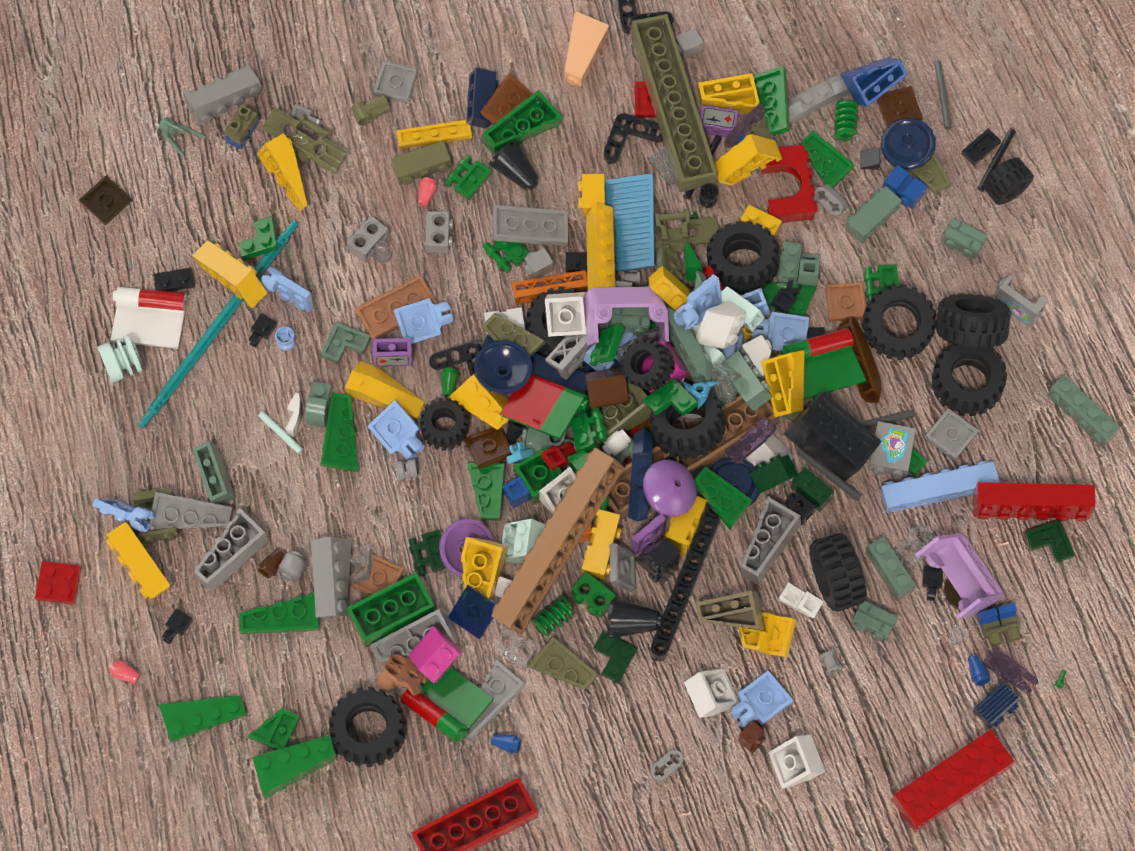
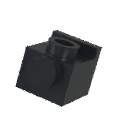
[785,493,817,526]

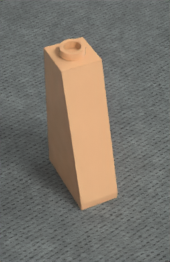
[565,11,609,87]

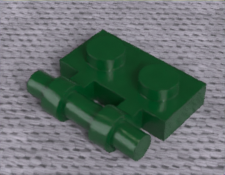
[408,529,447,576]

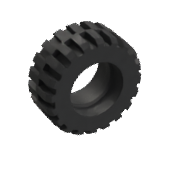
[706,221,779,295]
[862,284,937,360]
[526,287,582,363]
[936,294,1011,349]
[932,344,1007,416]
[649,384,726,460]
[809,533,867,612]
[329,687,406,767]

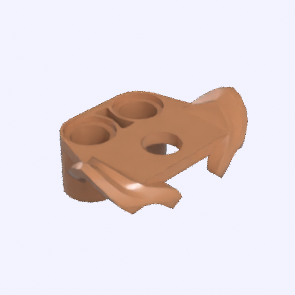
[377,654,427,696]

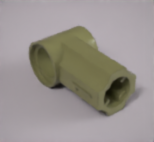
[351,96,391,126]

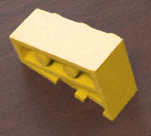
[697,73,760,115]
[714,134,782,186]
[761,350,805,417]
[448,373,509,430]
[663,496,707,557]
[582,509,622,581]

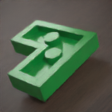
[239,216,279,261]
[643,378,698,416]

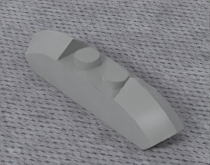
[788,75,850,125]

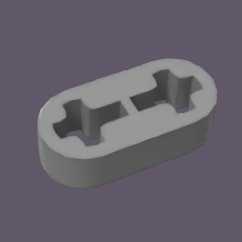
[815,185,847,215]
[650,750,684,782]

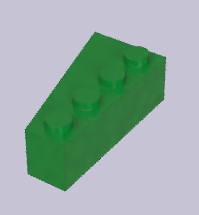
[481,90,563,155]
[252,735,337,800]

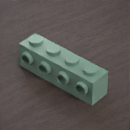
[1048,375,1120,447]

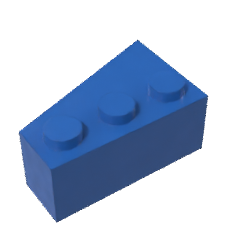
[840,57,908,107]

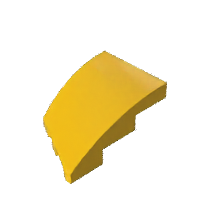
[739,612,796,658]

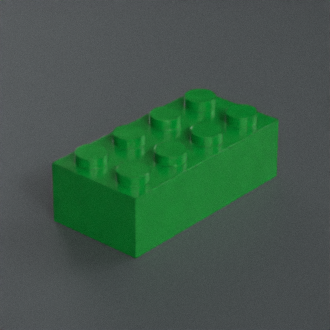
[346,572,435,648]

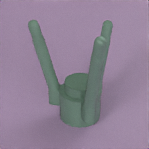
[159,117,206,157]

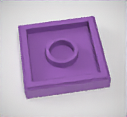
[631,514,666,555]

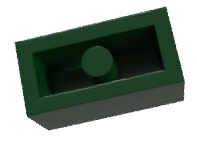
[749,454,798,494]
[791,467,834,512]

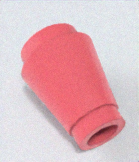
[418,177,437,206]
[109,659,140,684]

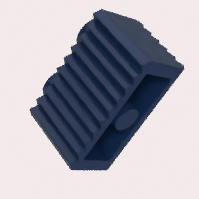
[973,682,1020,729]

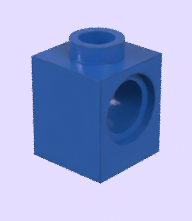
[503,477,530,509]

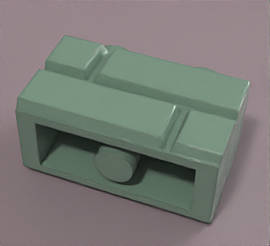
[942,218,987,259]
[777,241,802,284]
[608,307,650,336]
[851,600,898,641]

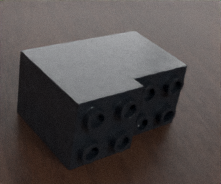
[784,392,882,481]

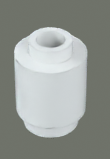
[602,429,631,457]

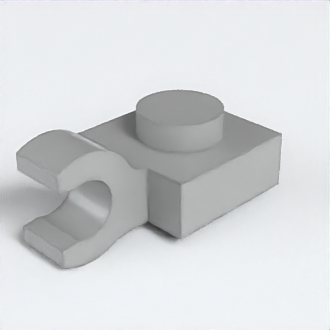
[290,104,324,128]

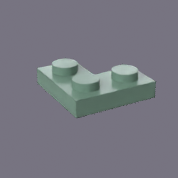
[320,322,371,364]

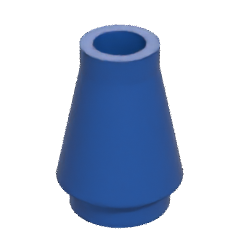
[968,655,990,686]
[491,734,522,754]

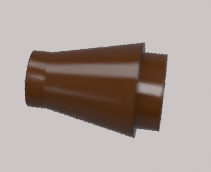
[258,549,284,578]

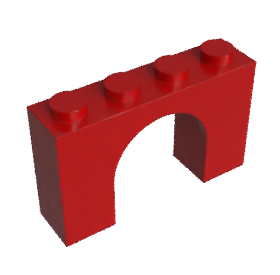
[761,145,818,223]

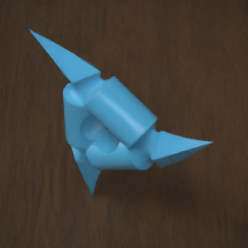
[683,381,720,408]

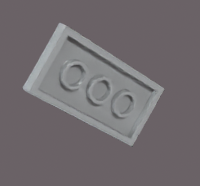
[493,205,568,246]

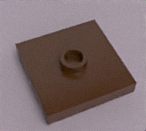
[876,86,923,127]
[464,427,512,470]

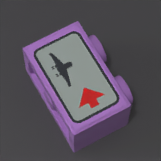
[700,105,739,139]
[373,338,412,367]

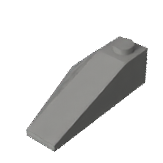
[371,607,458,662]

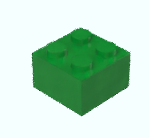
[513,447,562,505]

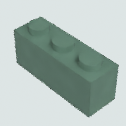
[846,186,902,244]
[720,351,772,411]
[192,441,236,505]
[866,537,915,601]

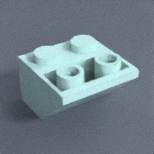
[502,519,545,564]

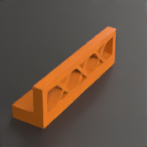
[511,270,588,305]

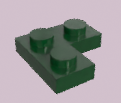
[1024,520,1075,563]
[593,631,637,684]

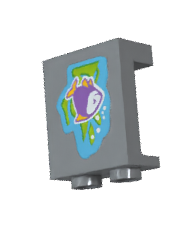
[995,275,1047,329]
[868,421,916,478]

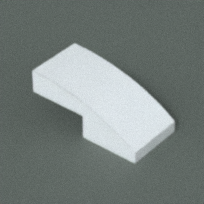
[286,392,301,437]
[777,582,824,618]

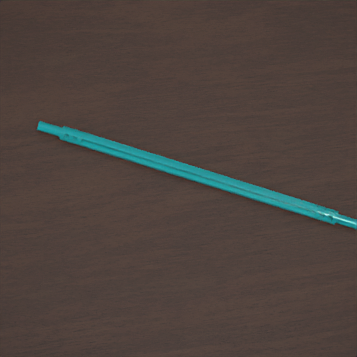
[137,220,299,429]

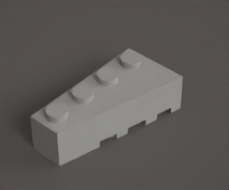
[183,65,262,126]
[741,497,801,585]
[194,508,269,593]
[311,537,352,618]

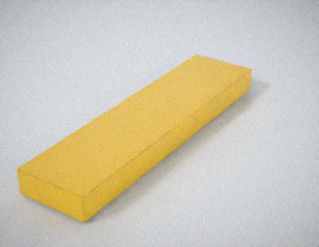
[397,120,472,149]

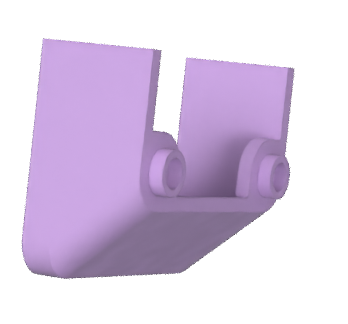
[584,287,669,346]
[915,533,1004,619]

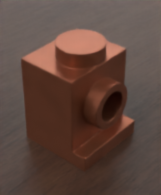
[738,721,766,754]

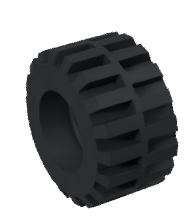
[983,157,1034,205]
[621,339,675,391]
[420,398,469,451]

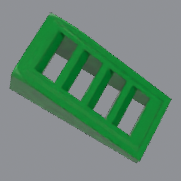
[684,243,702,282]

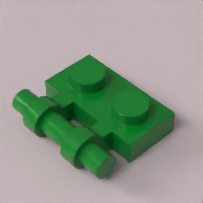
[444,155,491,200]
[482,238,530,273]
[863,264,899,303]
[590,324,625,366]
[570,408,607,452]

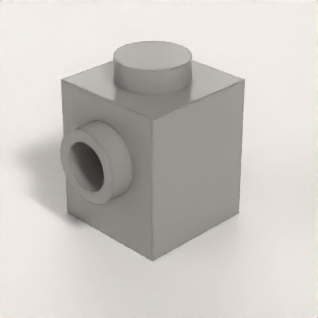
[675,28,703,60]
[523,248,554,279]

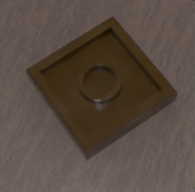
[79,175,132,226]

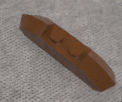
[837,317,881,403]

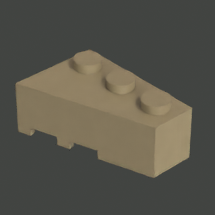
[695,591,765,630]

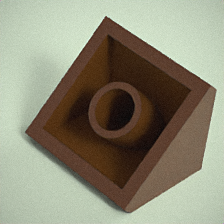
[584,367,629,409]

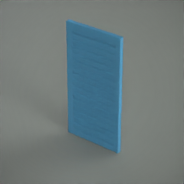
[604,173,655,272]

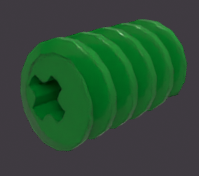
[834,100,859,141]
[530,596,574,637]

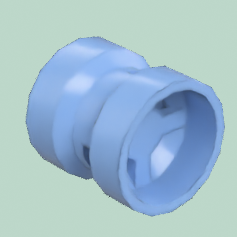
[275,326,296,351]

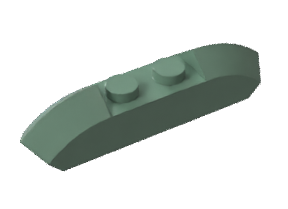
[667,307,712,383]

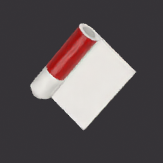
[110,287,187,349]

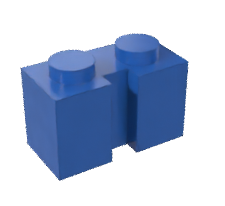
[882,165,927,209]

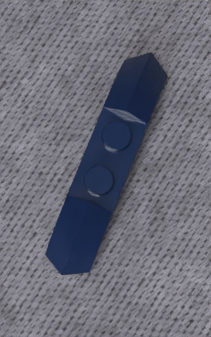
[628,428,653,521]

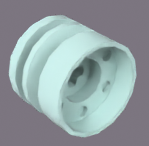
[97,335,142,383]

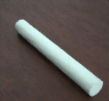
[258,411,304,455]

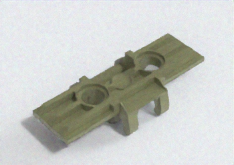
[261,106,348,174]
[654,209,718,252]

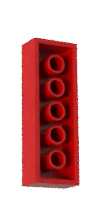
[973,482,1096,522]
[891,729,1015,832]
[411,778,538,851]

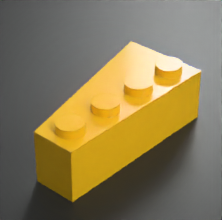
[192,241,267,309]
[105,522,170,601]

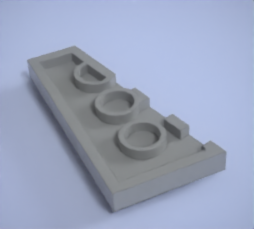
[149,492,232,530]
[465,659,525,742]

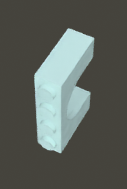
[690,287,765,373]

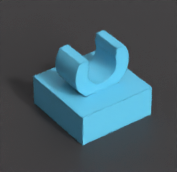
[506,442,534,464]

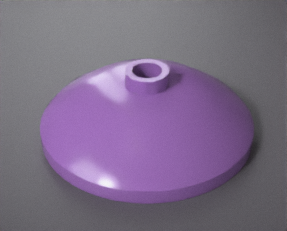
[643,460,697,517]
[439,519,494,577]

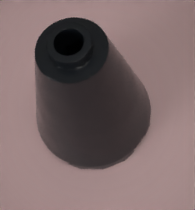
[489,139,539,191]
[608,598,663,638]

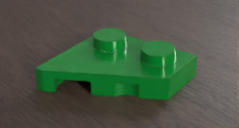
[248,709,300,750]

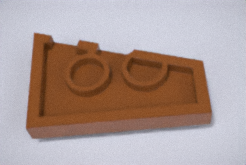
[480,73,533,125]

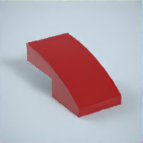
[540,442,577,470]

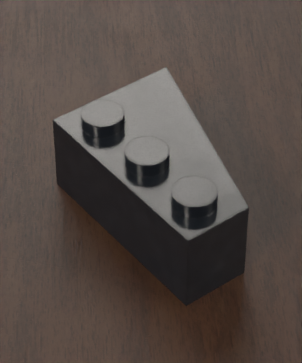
[635,538,680,585]

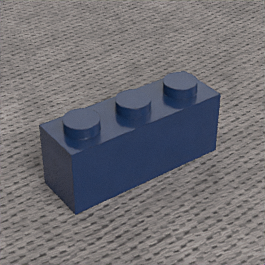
[466,67,498,129]

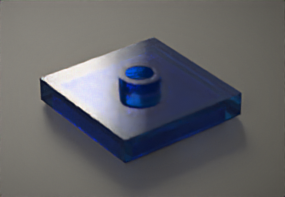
[449,585,497,639]

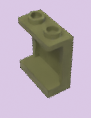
[132,487,179,544]

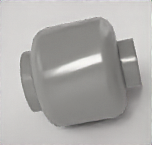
[278,551,307,581]

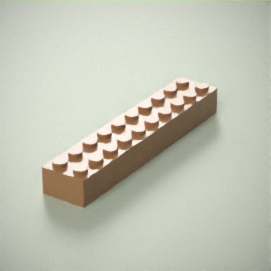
[607,395,778,520]
[491,448,625,635]

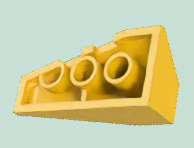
[257,133,308,212]
[345,361,424,420]
[461,537,509,623]

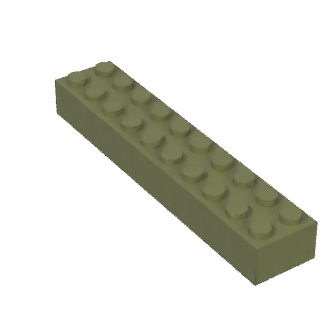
[630,14,718,192]

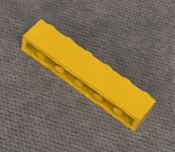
[586,202,615,290]

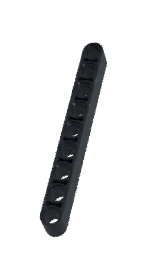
[650,503,721,662]

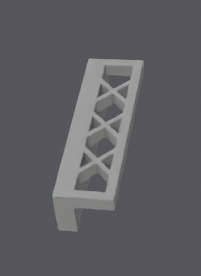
[545,322,608,380]

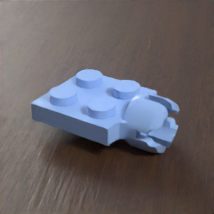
[260,267,313,313]
[673,275,722,330]
[393,298,453,344]
[752,312,809,352]
[367,400,424,460]
[92,498,155,532]
[731,671,793,728]

